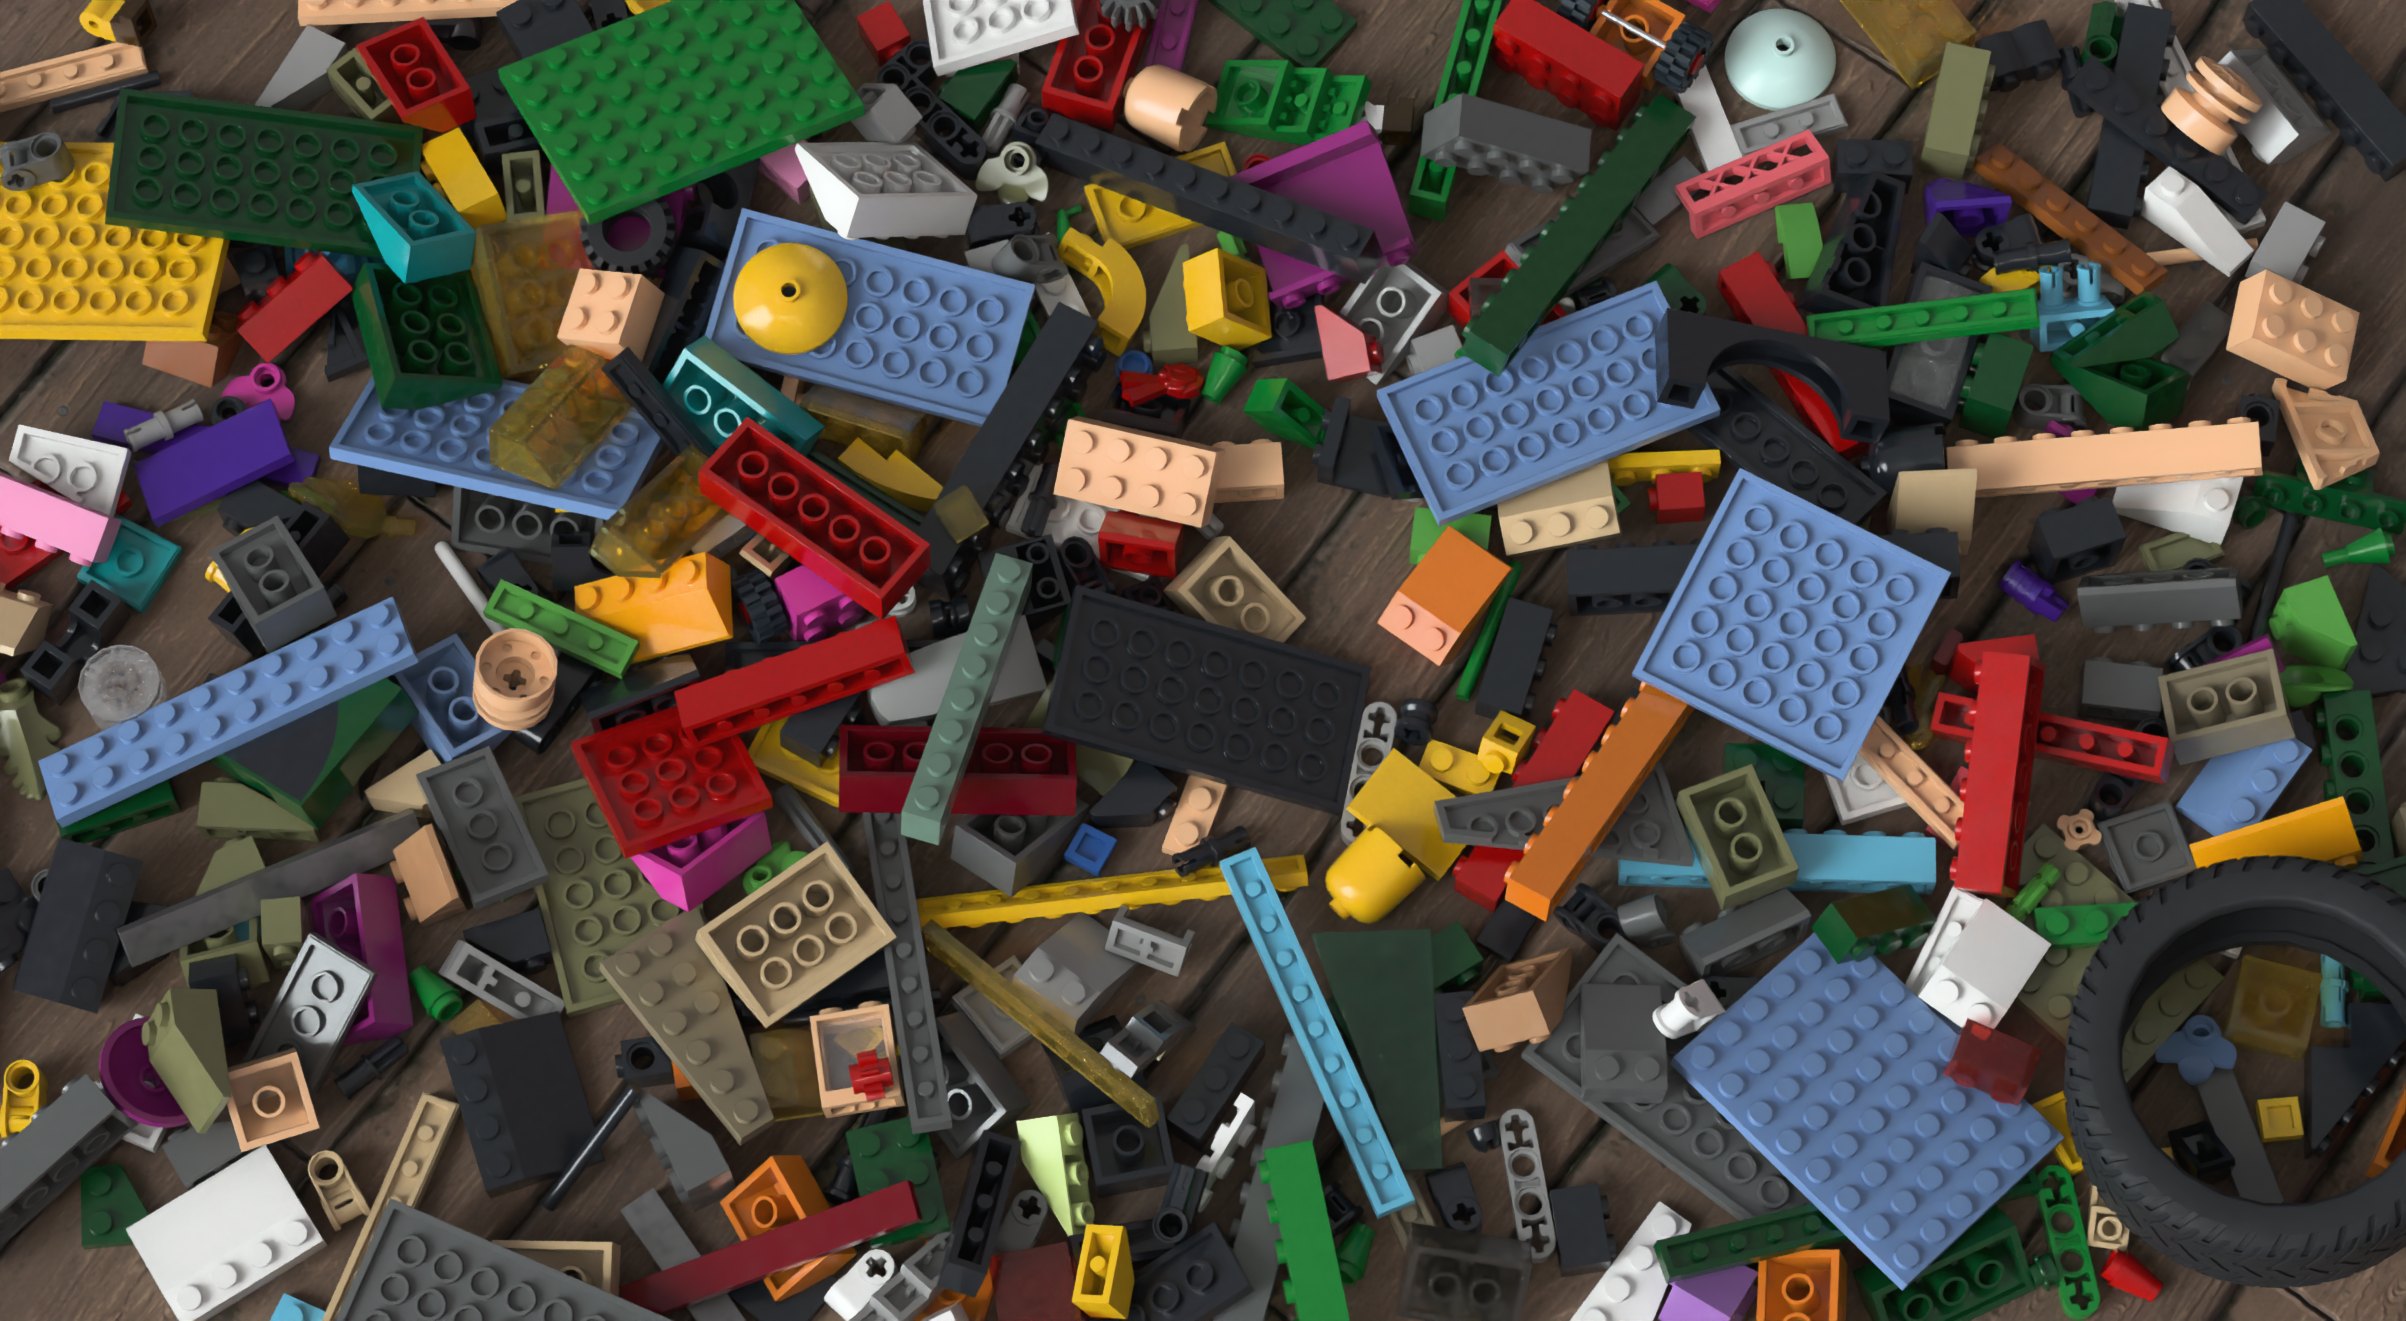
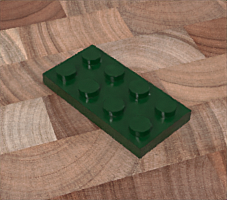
[1207,0,1357,68]

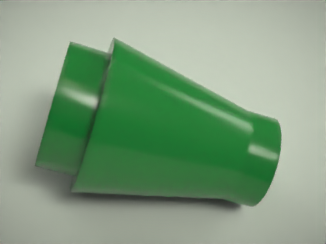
[1200,346,1249,405]
[408,965,463,1023]
[1335,1223,1375,1286]

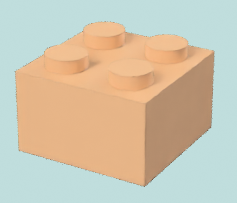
[557,268,665,362]

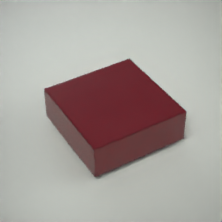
[1928,628,1963,679]

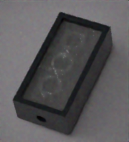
[1886,262,1993,428]

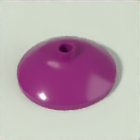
[98,1017,190,1128]

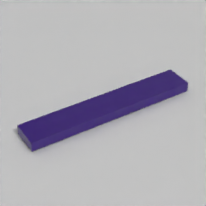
[92,401,322,493]

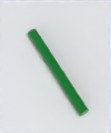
[1455,560,1523,702]

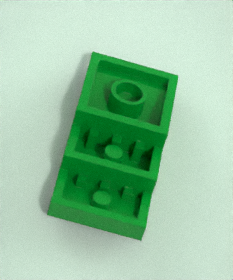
[1205,60,1372,145]

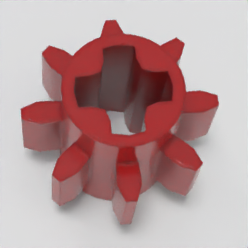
[848,1049,894,1102]

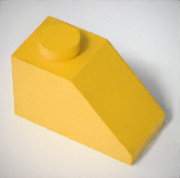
[1072,1224,1135,1319]

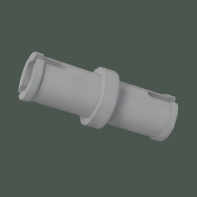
[123,399,204,452]

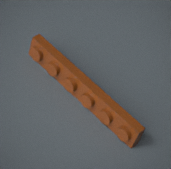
[1972,143,2168,295]

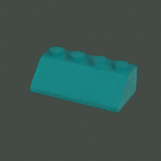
[662,335,825,457]

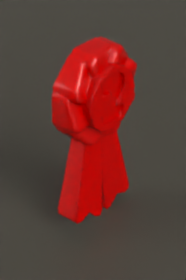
[1119,363,1204,407]

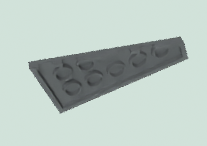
[1433,762,1694,867]

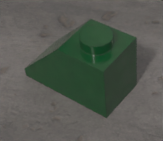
[937,59,1018,134]

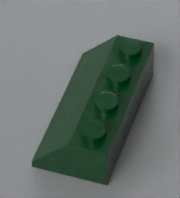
[1852,1204,2035,1321]

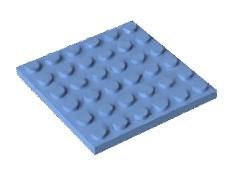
[1632,468,1951,782]

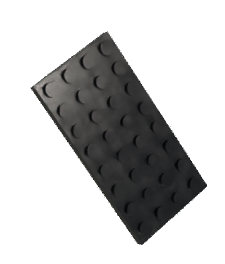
[1042,585,1371,816]

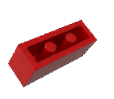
[235,251,353,363]

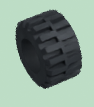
[580,197,678,280]

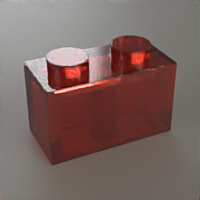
[1943,1018,2042,1106]

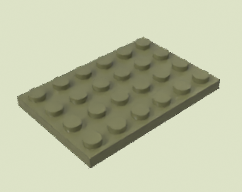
[513,778,708,1018]
[1975,823,2224,1084]

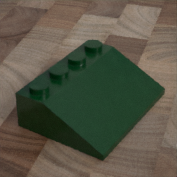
[351,262,503,410]

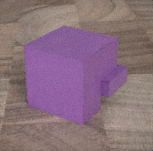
[1658,1265,1758,1321]

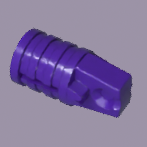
[1997,560,2069,622]

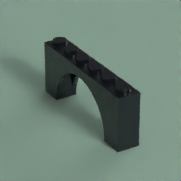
[1655,308,1890,444]

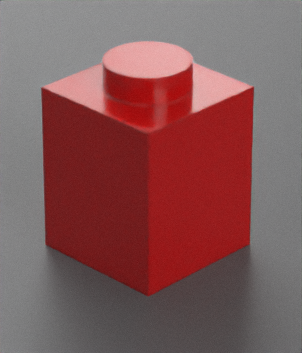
[856,1,911,68]
[1647,472,1705,524]

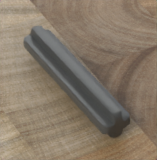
[774,783,855,875]

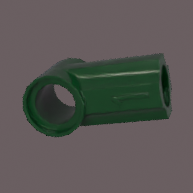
[2081,1,2124,71]

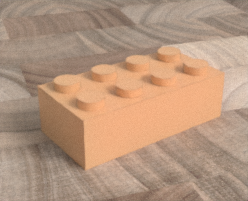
[1053,416,1225,528]

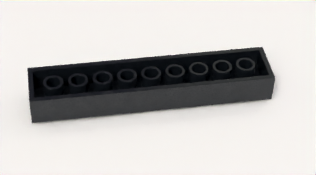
[1566,527,1960,616]

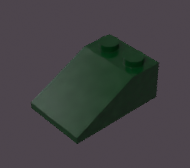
[2050,355,2189,432]

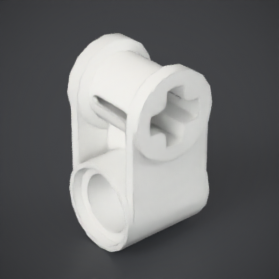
[1652,979,1726,1039]
[824,1249,899,1321]

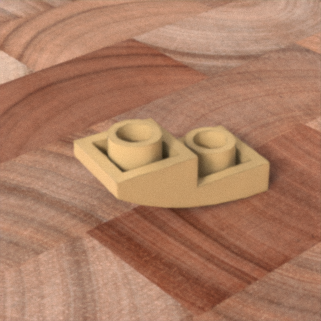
[2086,1183,2129,1251]

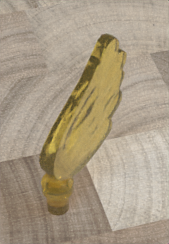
[288,476,415,538]

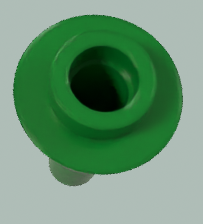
[2321,527,2395,568]

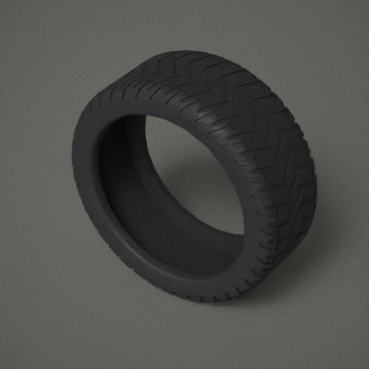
[2064,855,2406,1288]

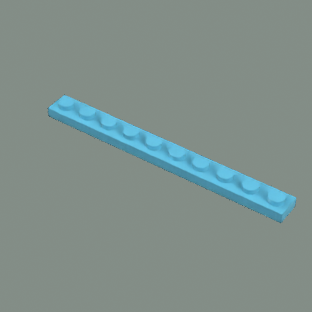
[1219,847,1415,1219]

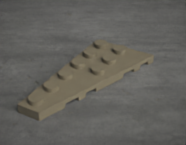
[599,906,774,1146]

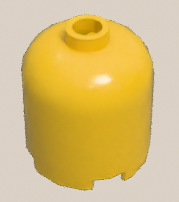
[1325,824,1426,924]

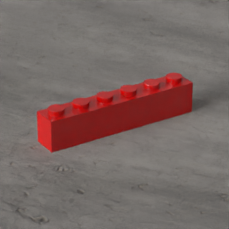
[1716,251,1869,461]
[674,616,915,749]
[1452,689,1615,913]
[1930,692,2175,785]

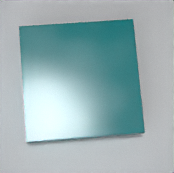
[76,514,184,615]

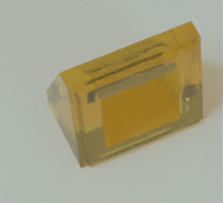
[933,485,989,544]

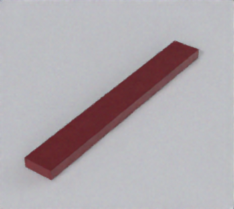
[619,1180,923,1316]

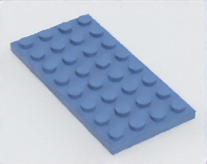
[705,208,1035,427]
[1377,281,1721,527]
[329,375,664,523]

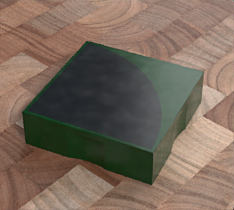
[209,632,419,830]

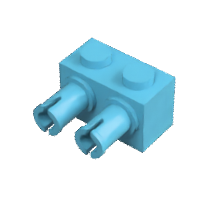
[2030,262,2114,352]

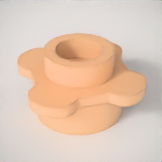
[2056,809,2102,851]

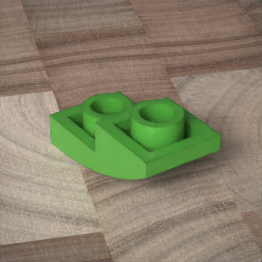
[1775,202,1823,280]

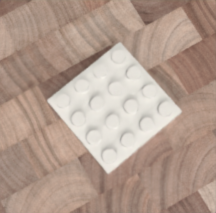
[923,0,1079,76]

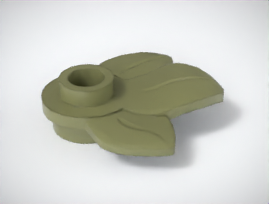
[976,141,1049,212]

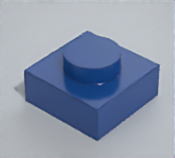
[1064,823,1118,877]

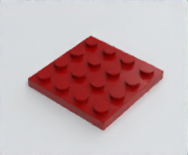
[571,706,773,859]

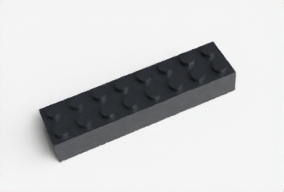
[915,302,1107,601]

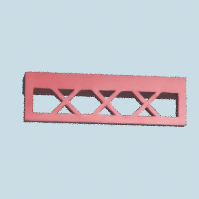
[1675,129,1831,239]

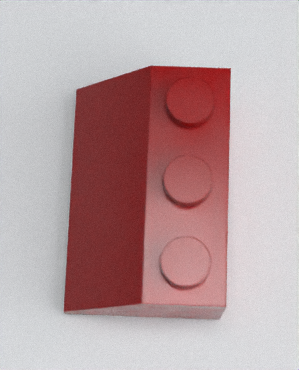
[356,17,477,132]

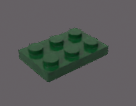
[845,1117,951,1250]

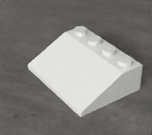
[795,142,978,241]
[126,1145,327,1321]

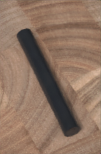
[49,70,161,114]

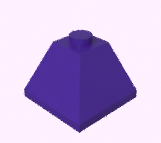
[1922,179,2012,238]

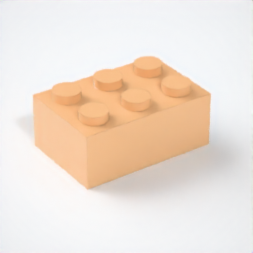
[2226,269,2360,390]

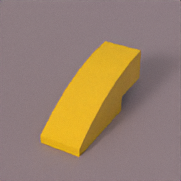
[837,437,944,512]

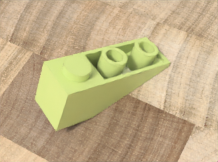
[1017,1113,1095,1236]

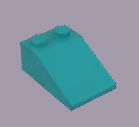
[352,171,476,284]

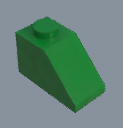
[1243,378,1327,450]

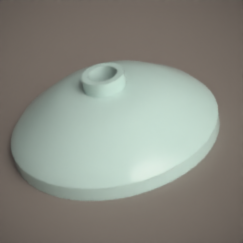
[1724,9,1836,111]

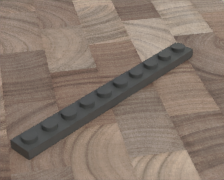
[863,812,953,1135]

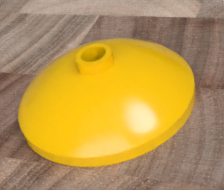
[733,243,848,355]

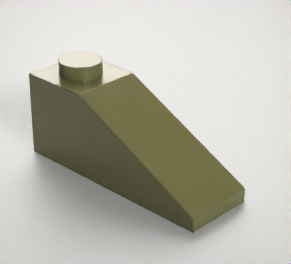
[1143,244,1198,366]
[197,778,321,843]

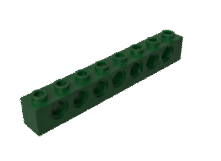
[2313,690,2395,1003]

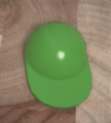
[2281,664,2354,708]

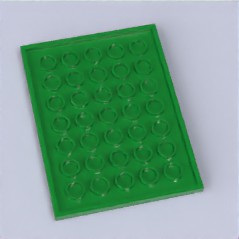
[498,0,865,225]

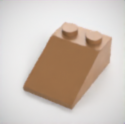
[389,823,467,927]
[1462,947,1573,1052]

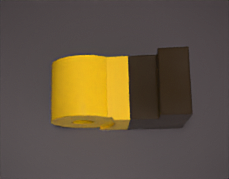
[79,0,157,47]

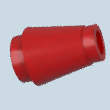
[2100,1248,2163,1302]

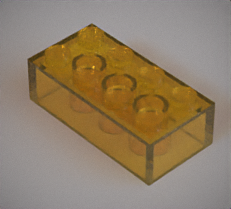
[1839,0,1977,90]

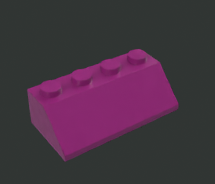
[310,873,413,1047]

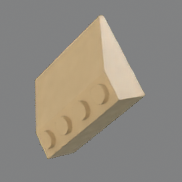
[695,841,897,1029]

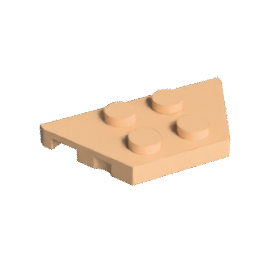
[2272,378,2380,490]

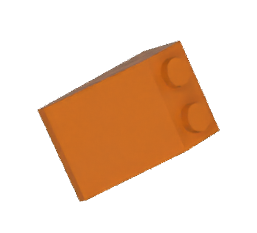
[1377,525,1513,666]

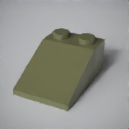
[142,988,231,1133]

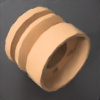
[2160,56,2263,155]
[472,628,557,731]

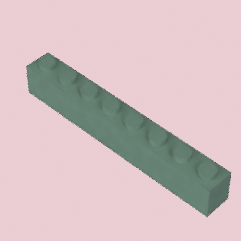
[901,553,1033,845]

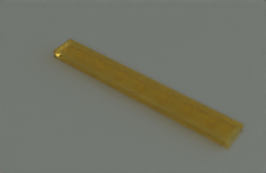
[922,919,1160,1128]

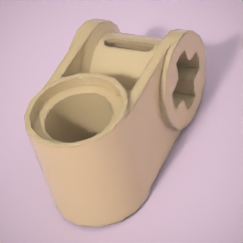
[308,1150,371,1232]

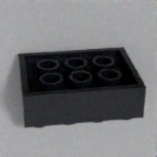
[440,1011,605,1198]

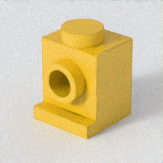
[1477,710,1536,775]

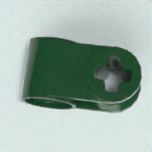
[1639,263,1707,315]

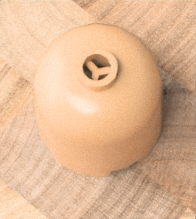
[1123,64,1218,153]

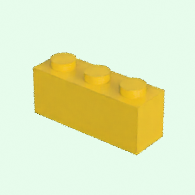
[420,127,507,234]

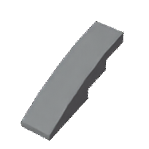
[849,1221,954,1321]

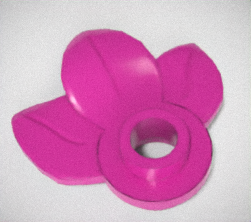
[220,363,296,421]

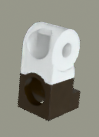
[1360,97,1414,147]

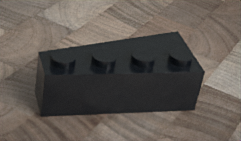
[1797,170,1906,314]

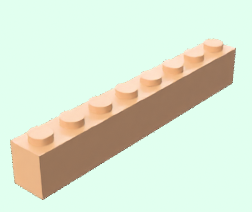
[1946,417,2263,498]

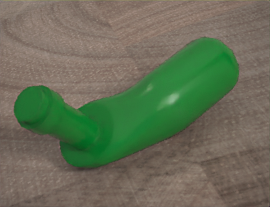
[1057,205,1082,247]

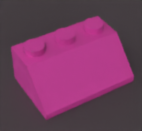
[631,811,772,912]

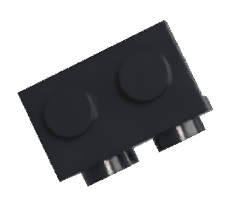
[1312,396,1390,498]

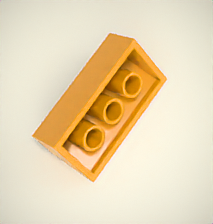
[574,552,733,664]
[2189,796,2364,869]

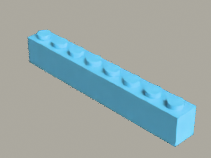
[1618,826,1936,895]

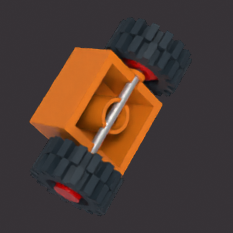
[1557,0,1714,94]

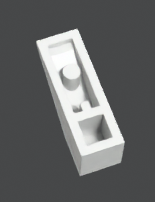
[2141,166,2254,277]

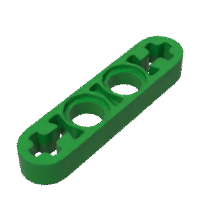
[2035,1165,2100,1321]

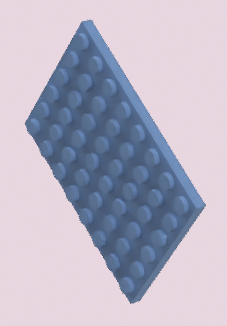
[1670,932,2064,1291]

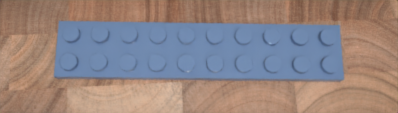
[38,596,419,828]

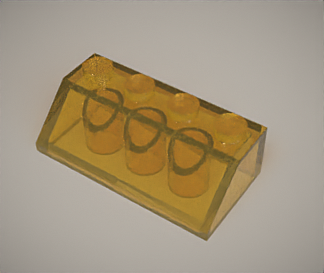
[489,344,633,490]
[588,444,729,578]

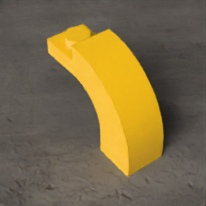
[1057,227,1146,357]

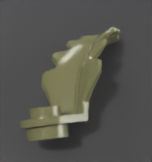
[0,678,61,800]

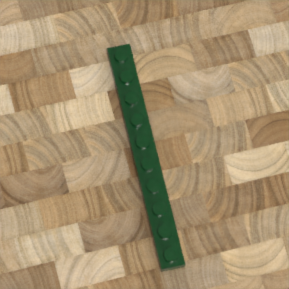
[1653,1168,2042,1284]

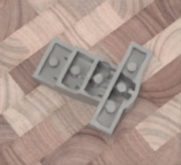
[855,615,1047,726]

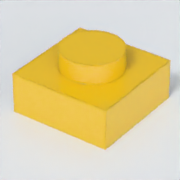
[2255,1096,2304,1143]

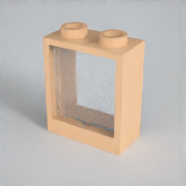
[810,1001,905,1118]

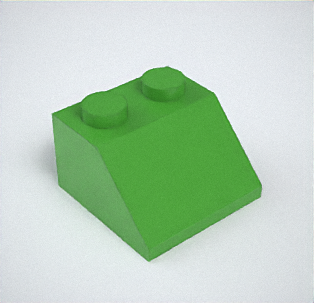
[2269,575,2358,671]

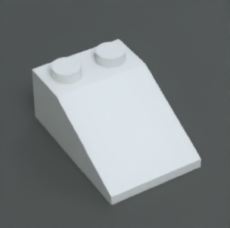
[2112,477,2244,545]
[1917,898,2051,1043]

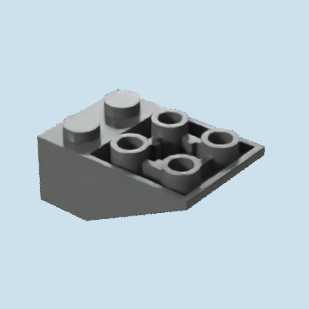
[632,1088,736,1212]

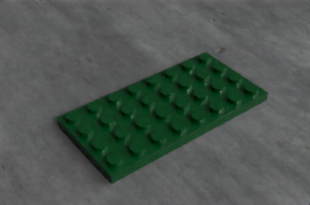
[105,88,423,259]

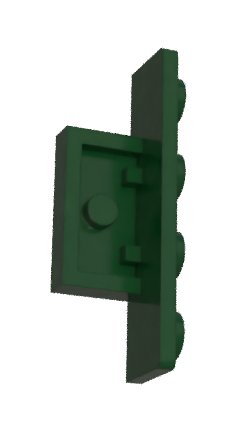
[2251,455,2406,534]

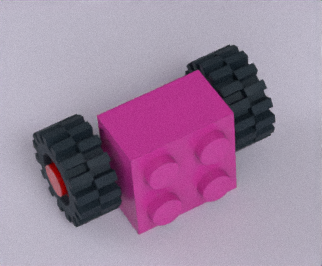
[731,565,865,644]

